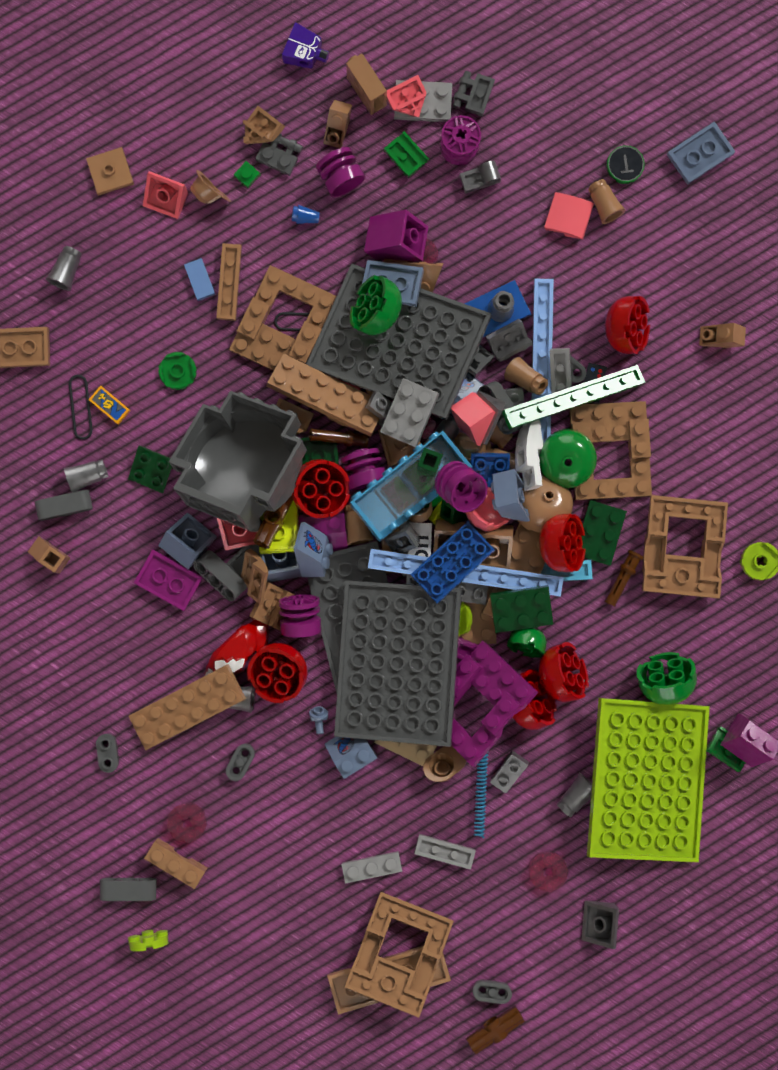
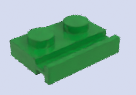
[384,131,429,179]
[706,726,745,772]

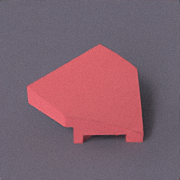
[387,75,426,118]

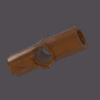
[253,496,293,549]
[466,1006,525,1054]

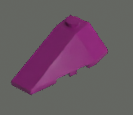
[298,512,348,552]

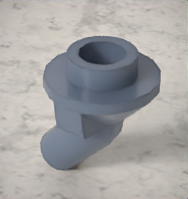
[309,706,328,735]

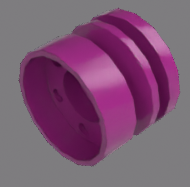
[440,115,481,165]
[316,147,365,197]
[340,448,385,491]
[435,461,488,513]
[279,594,321,638]

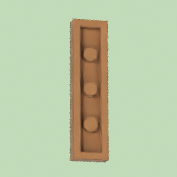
[216,243,242,321]

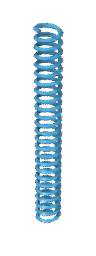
[473,751,489,838]

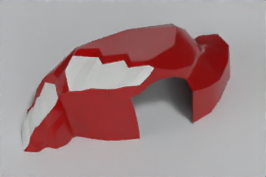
[204,617,269,676]

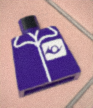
[282,22,329,69]

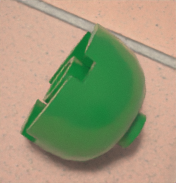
[507,627,547,658]

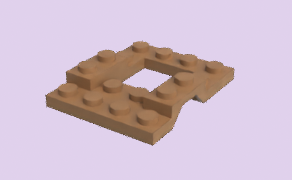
[229,265,337,371]
[569,401,652,500]
[642,495,728,599]
[345,892,454,1018]

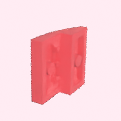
[544,192,594,239]

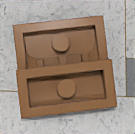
[241,549,268,604]
[250,582,294,631]

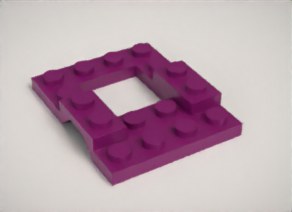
[451,641,538,767]

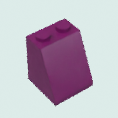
[364,210,428,262]
[720,713,778,767]

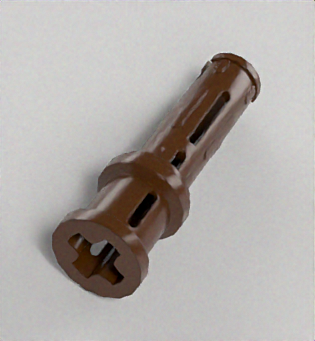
[309,428,369,449]
[604,550,644,607]

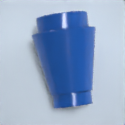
[291,205,320,224]

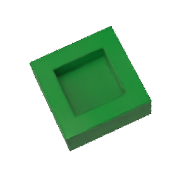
[234,161,261,189]

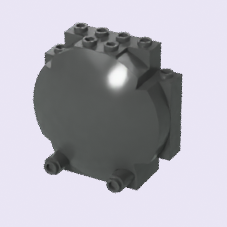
[169,391,307,532]

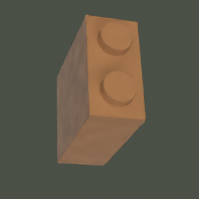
[346,54,387,115]

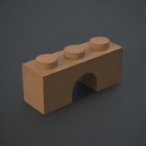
[144,838,208,889]

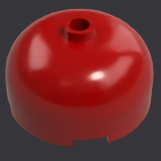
[605,296,650,354]
[292,459,350,518]
[539,514,585,572]
[539,642,589,702]
[247,643,308,703]
[512,670,557,730]

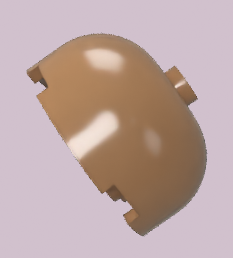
[518,475,573,533]

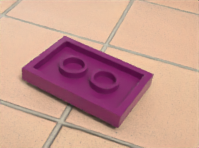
[134,549,203,611]

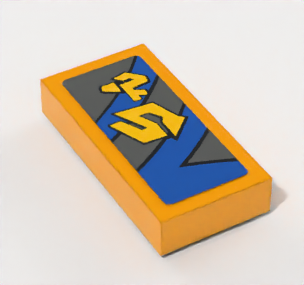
[89,386,131,425]

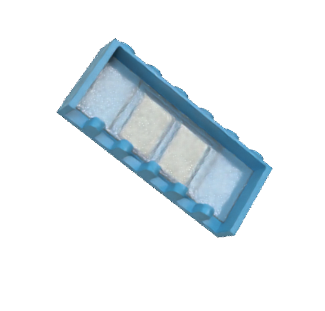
[350,431,472,542]

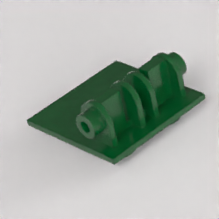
[128,445,173,493]

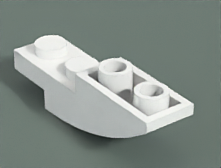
[515,420,543,491]

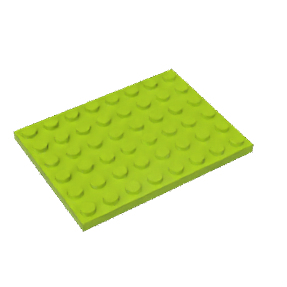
[587,698,710,862]

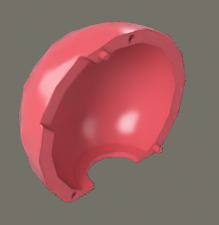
[465,487,510,532]

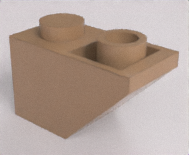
[323,100,352,148]
[699,323,746,348]
[28,536,70,574]

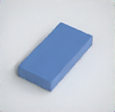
[184,258,216,301]

